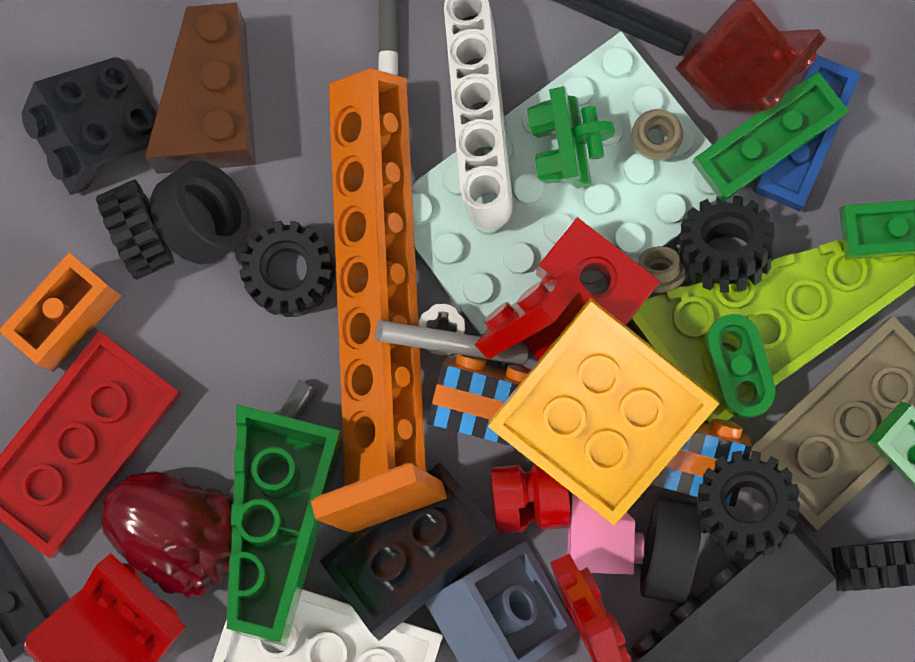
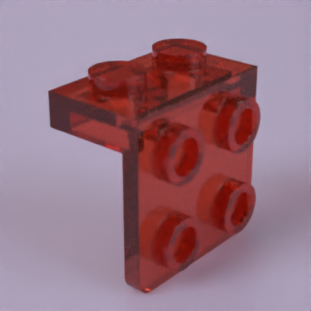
[675,0,826,112]

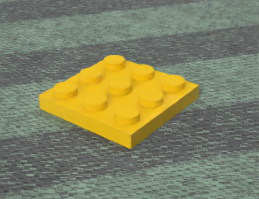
[488,298,719,526]

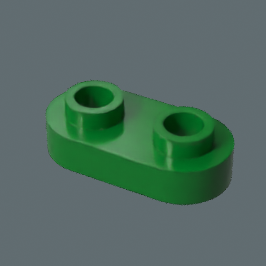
[705,314,776,419]

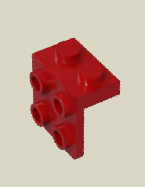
[474,270,599,361]
[24,553,186,662]

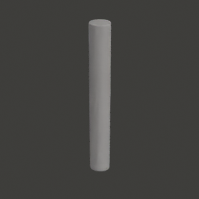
[375,320,528,365]

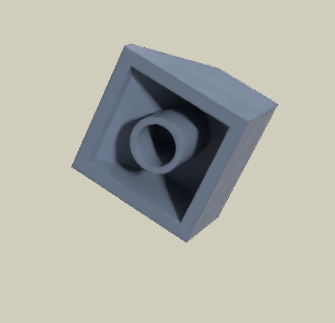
[425,540,578,662]

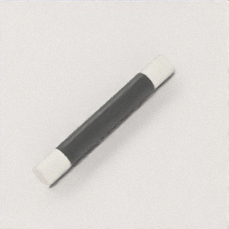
[378,0,398,76]

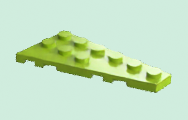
[630,240,915,425]

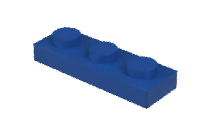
[753,54,861,212]

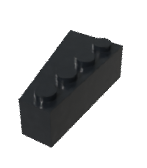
[630,525,836,662]

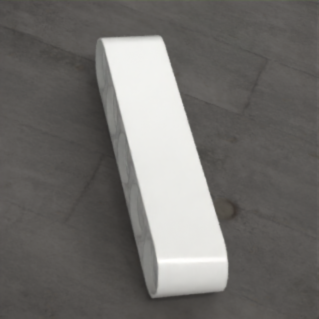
[444,0,513,230]

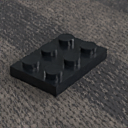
[319,462,503,641]

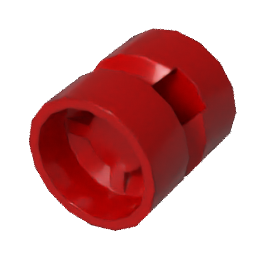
[490,463,571,534]

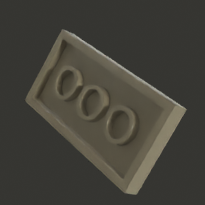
[749,315,915,531]

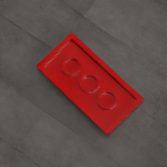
[0,331,183,558]

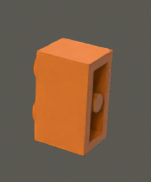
[0,252,122,372]

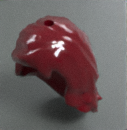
[101,471,233,598]

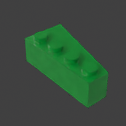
[226,404,343,647]

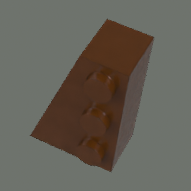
[145,2,256,174]

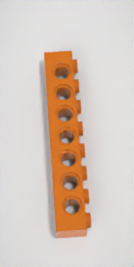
[328,68,426,486]

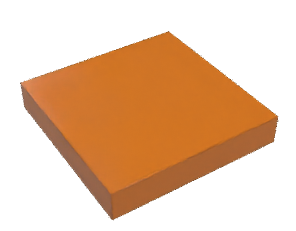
[311,462,447,533]

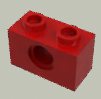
[535,217,660,326]

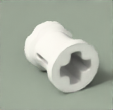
[419,304,465,356]

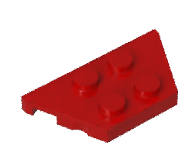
[550,553,632,662]

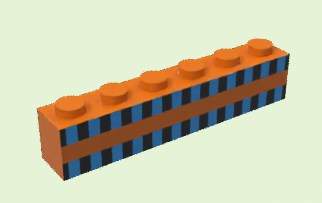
[427,354,752,507]

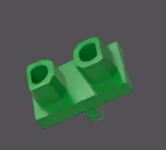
[527,86,616,189]

